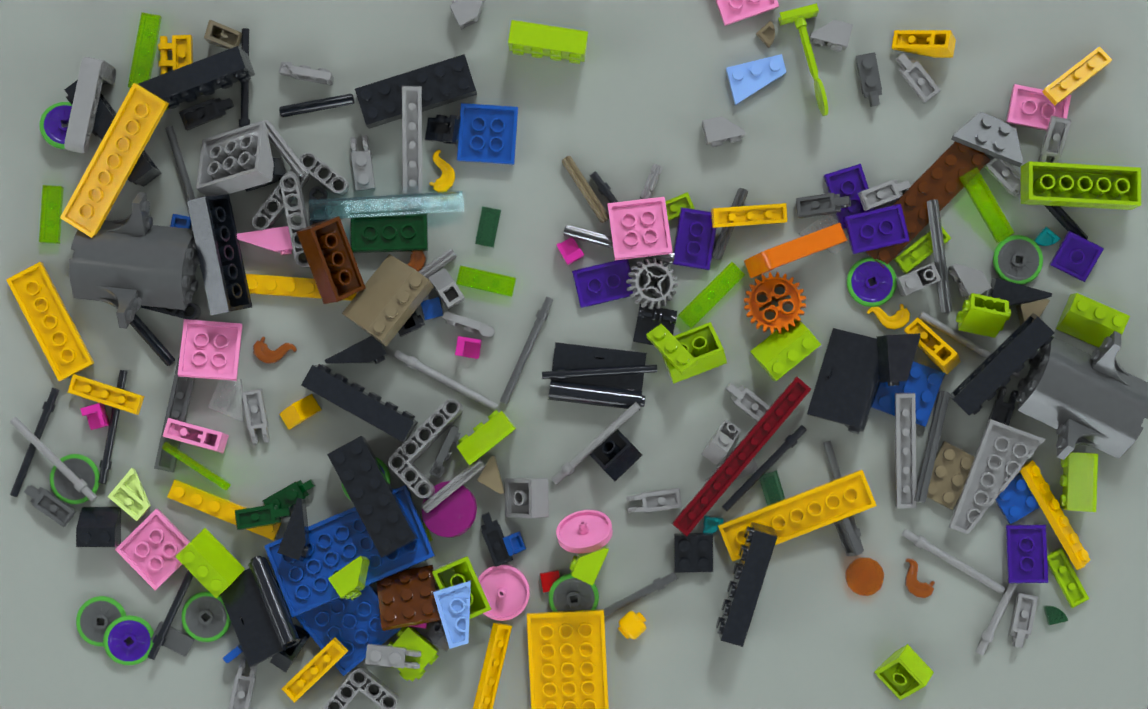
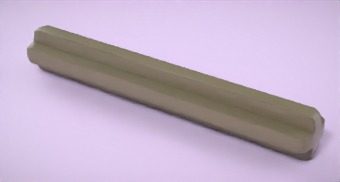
[562,156,609,223]

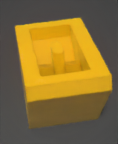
[279,394,322,430]

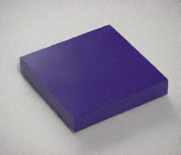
[1050,231,1104,282]

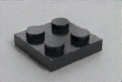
[674,533,713,573]

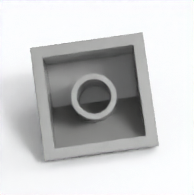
[505,478,549,518]

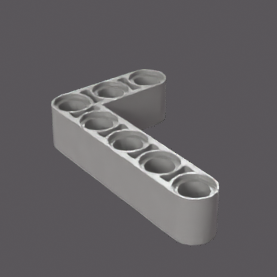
[64,57,116,154]
[252,153,349,230]
[280,171,351,267]
[388,399,463,499]
[322,667,399,709]

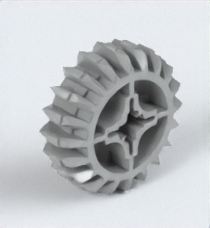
[626,258,678,310]

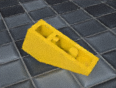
[892,30,956,58]
[904,317,961,375]

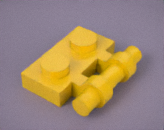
[158,35,193,75]

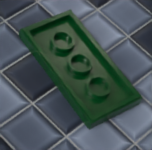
[351,212,428,253]

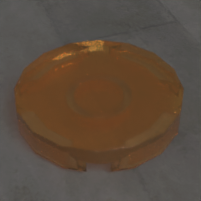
[845,557,884,596]

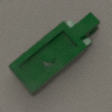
[262,479,316,509]
[235,504,291,530]

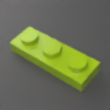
[646,323,698,376]

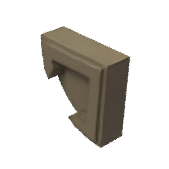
[756,20,775,48]

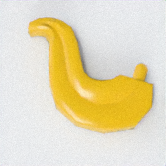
[429,150,455,193]
[867,304,910,330]

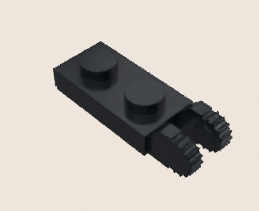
[983,386,1018,434]

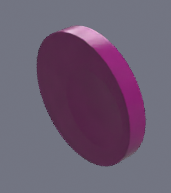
[422,481,477,538]

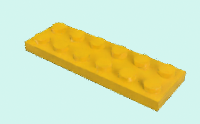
[6,262,95,381]

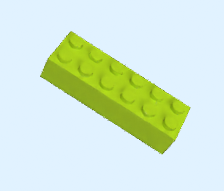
[1021,161,1141,210]

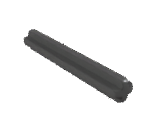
[712,188,748,260]

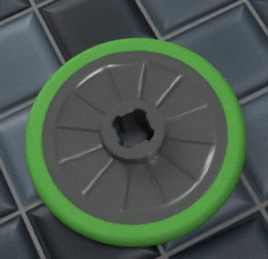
[993,235,1043,285]
[50,454,100,504]
[549,573,599,612]
[182,592,231,642]
[76,596,126,646]

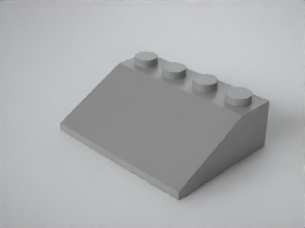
[196,121,274,196]

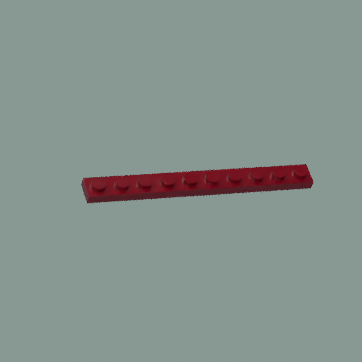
[671,377,811,536]

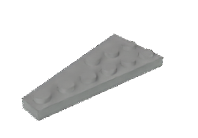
[948,419,1045,534]

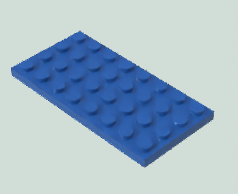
[264,485,435,618]

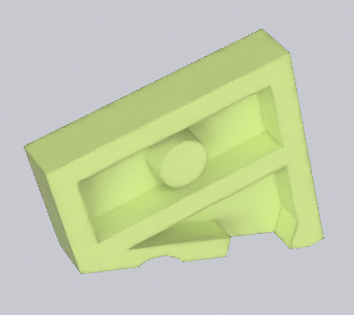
[107,468,151,521]

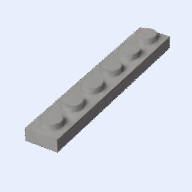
[402,86,422,202]
[895,393,917,509]

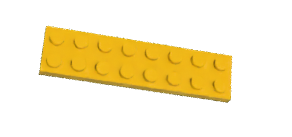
[60,83,169,238]
[718,469,877,562]

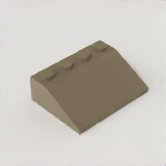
[342,254,434,347]

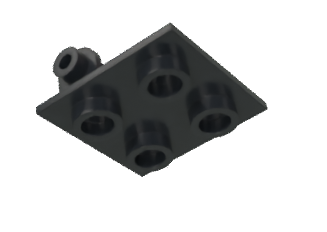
[633,304,677,346]

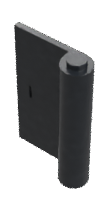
[807,328,880,434]
[548,342,647,410]
[220,556,300,668]

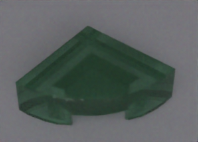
[1043,605,1068,625]

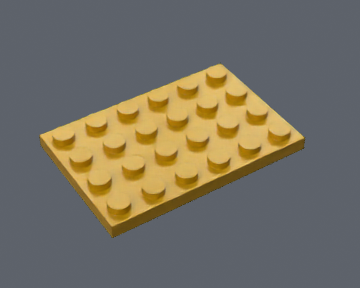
[527,609,609,709]

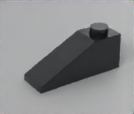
[988,278,1052,306]
[325,336,388,364]
[277,498,310,561]

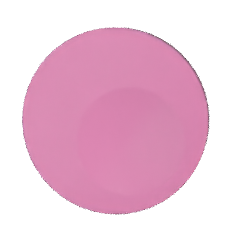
[556,510,613,554]
[478,564,530,621]

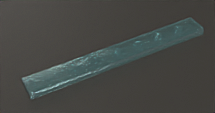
[309,191,464,220]

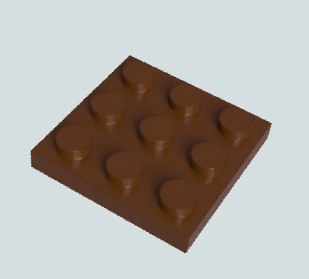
[377,565,440,631]

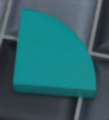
[1034,227,1061,246]
[702,516,724,533]

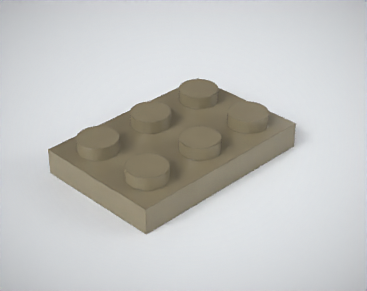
[927,441,975,510]

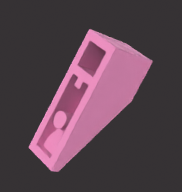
[237,226,293,255]
[163,418,229,453]

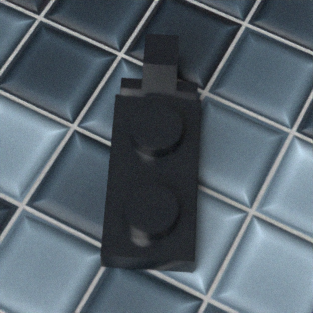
[179,98,234,131]
[481,512,513,567]

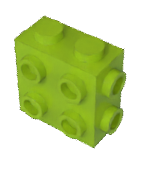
[956,293,1011,338]
[387,627,439,682]

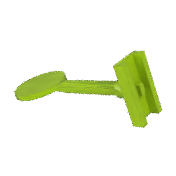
[778,3,829,116]

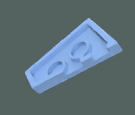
[726,54,786,105]
[433,580,471,649]

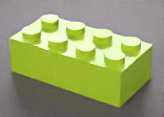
[508,20,588,64]

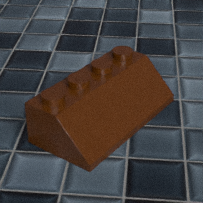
[297,216,366,304]

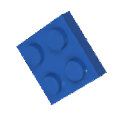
[995,473,1040,524]

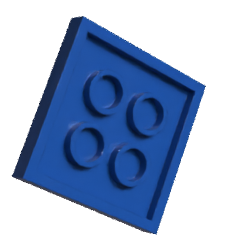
[457,103,518,165]
[871,361,945,427]

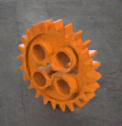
[744,272,806,334]

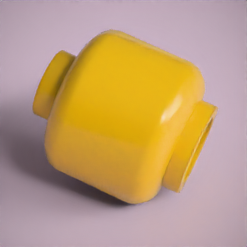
[618,611,647,640]

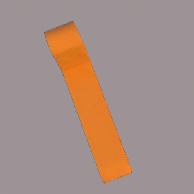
[744,223,847,278]

